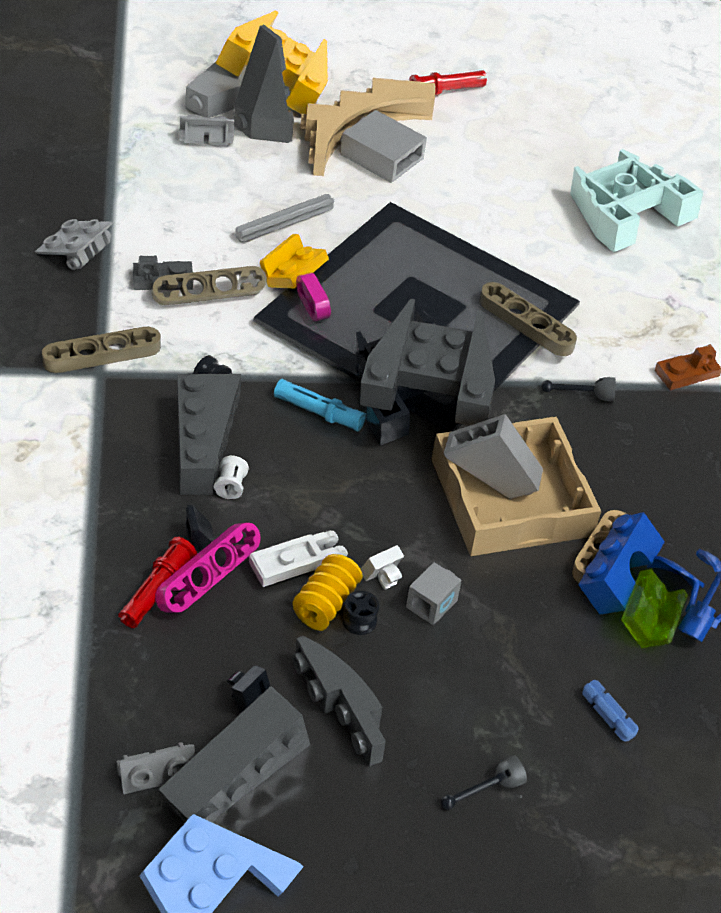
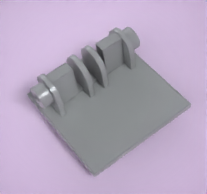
[35,219,112,270]

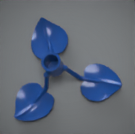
[647,549,721,642]

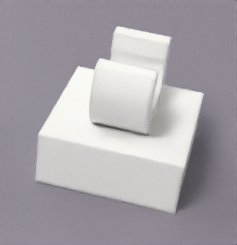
[360,545,404,590]

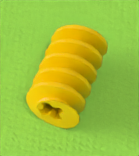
[293,554,363,631]

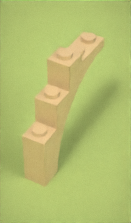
[300,78,435,176]

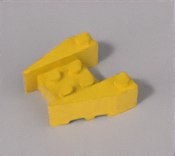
[215,10,328,114]

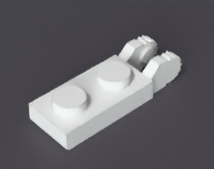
[249,530,348,587]

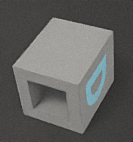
[406,562,462,625]

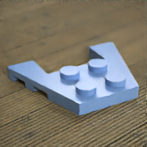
[139,814,303,913]

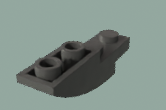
[292,636,386,766]

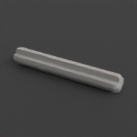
[235,194,334,243]

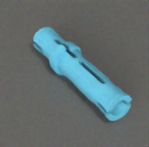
[274,379,366,432]

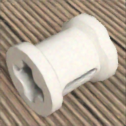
[213,456,249,499]

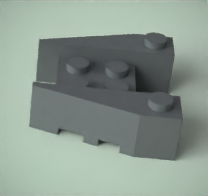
[360,299,495,425]

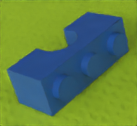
[578,512,665,614]

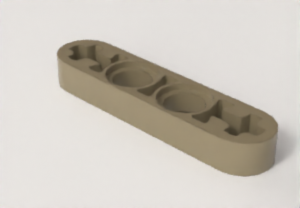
[151,266,267,305]
[479,282,577,356]
[42,326,161,373]

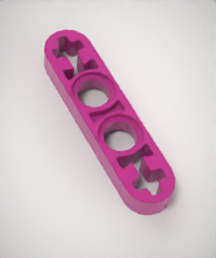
[155,523,261,613]

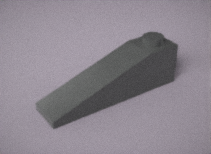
[234,24,294,143]

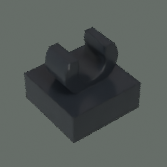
[227,665,271,714]

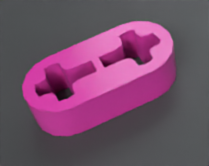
[296,273,331,321]

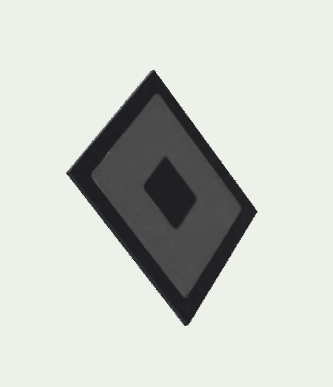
[253,202,580,432]

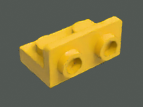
[260,234,329,289]

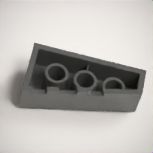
[177,374,241,495]
[158,686,310,823]

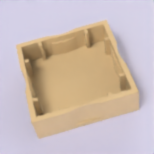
[432,417,601,556]

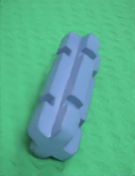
[582,680,639,742]

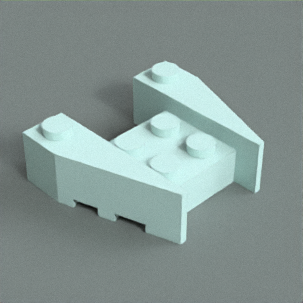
[570,149,704,252]

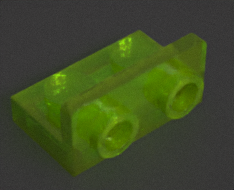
[621,569,688,648]

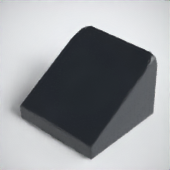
[185,504,215,552]

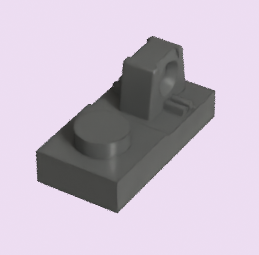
[133,255,193,290]

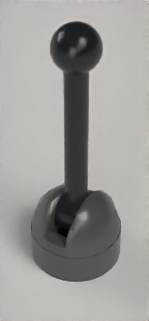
[541,377,616,402]
[441,755,527,810]

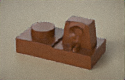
[654,344,721,390]

